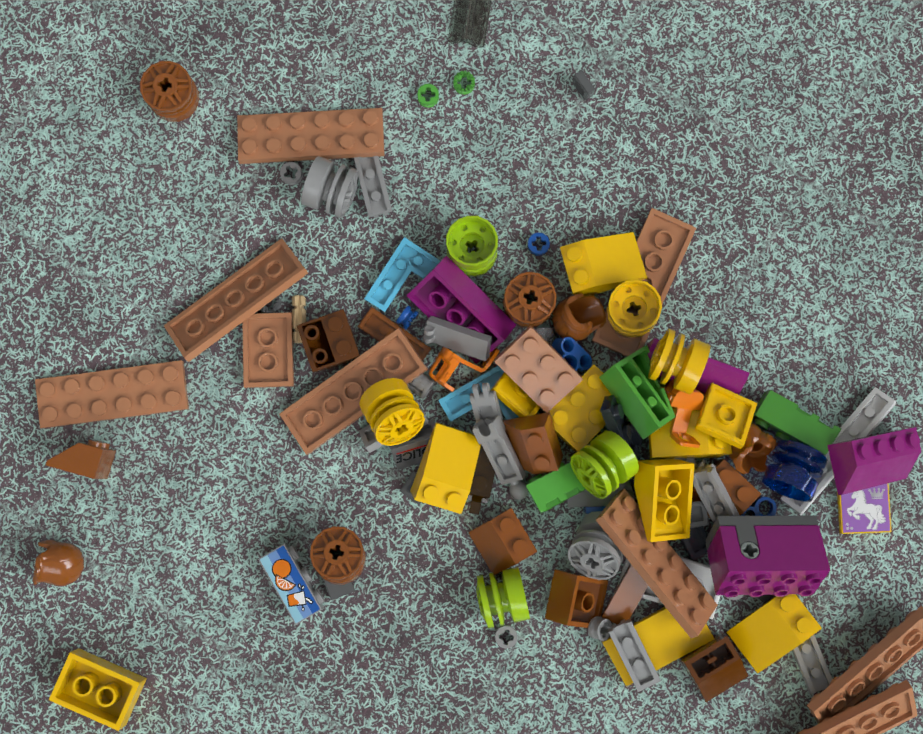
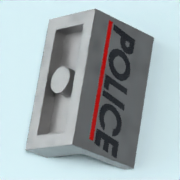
[390,419,435,470]

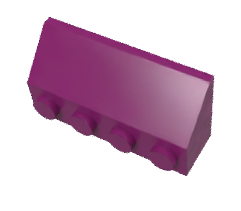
[406,255,516,364]
[647,338,750,396]
[827,427,922,495]

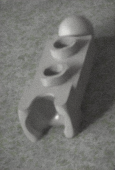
[473,415,528,500]

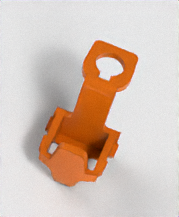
[428,346,500,392]
[661,379,704,448]

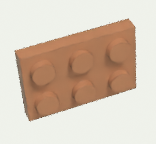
[242,312,294,388]
[494,325,583,413]

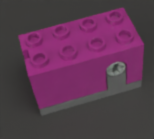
[705,515,830,597]

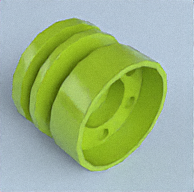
[446,216,498,277]
[570,430,639,499]
[476,567,530,628]

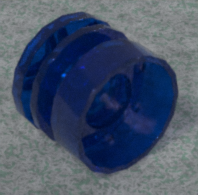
[762,440,828,502]

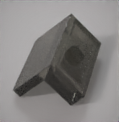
[448,0,491,48]

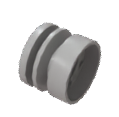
[301,156,359,219]
[568,511,624,580]

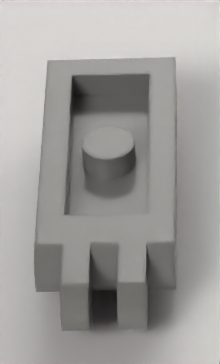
[470,383,503,427]

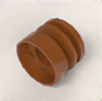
[140,61,199,122]
[503,272,557,328]
[310,526,366,585]

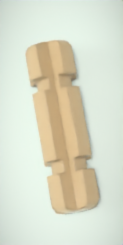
[292,295,306,343]

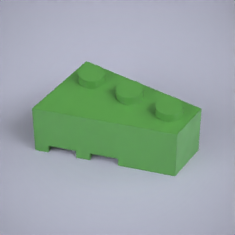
[599,345,675,439]
[753,390,841,457]
[526,462,586,514]

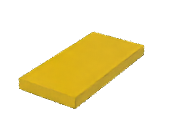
[602,607,715,687]

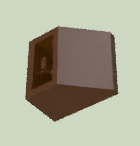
[296,309,361,373]
[679,632,748,702]

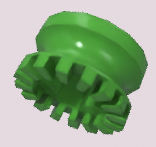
[453,71,475,95]
[417,84,439,108]

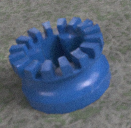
[527,233,550,256]
[396,305,419,330]

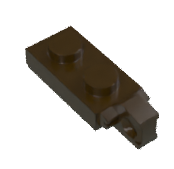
[467,446,495,515]

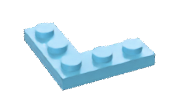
[364,237,440,312]
[438,366,519,422]

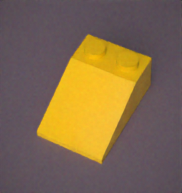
[560,232,647,296]
[648,407,732,458]
[410,422,481,514]
[634,458,694,542]
[726,594,822,674]

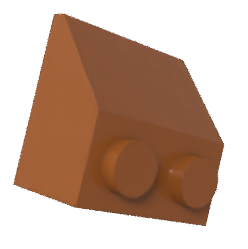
[502,412,563,474]
[46,440,116,479]
[692,459,761,520]
[468,507,537,575]
[544,569,609,628]

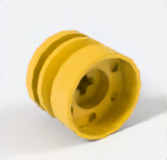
[607,279,662,338]
[648,328,711,395]
[359,378,425,446]

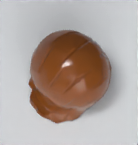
[552,293,606,341]
[729,423,777,474]
[32,540,84,587]

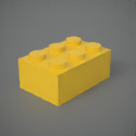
[549,364,611,452]
[49,648,147,731]

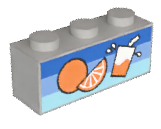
[258,543,325,625]

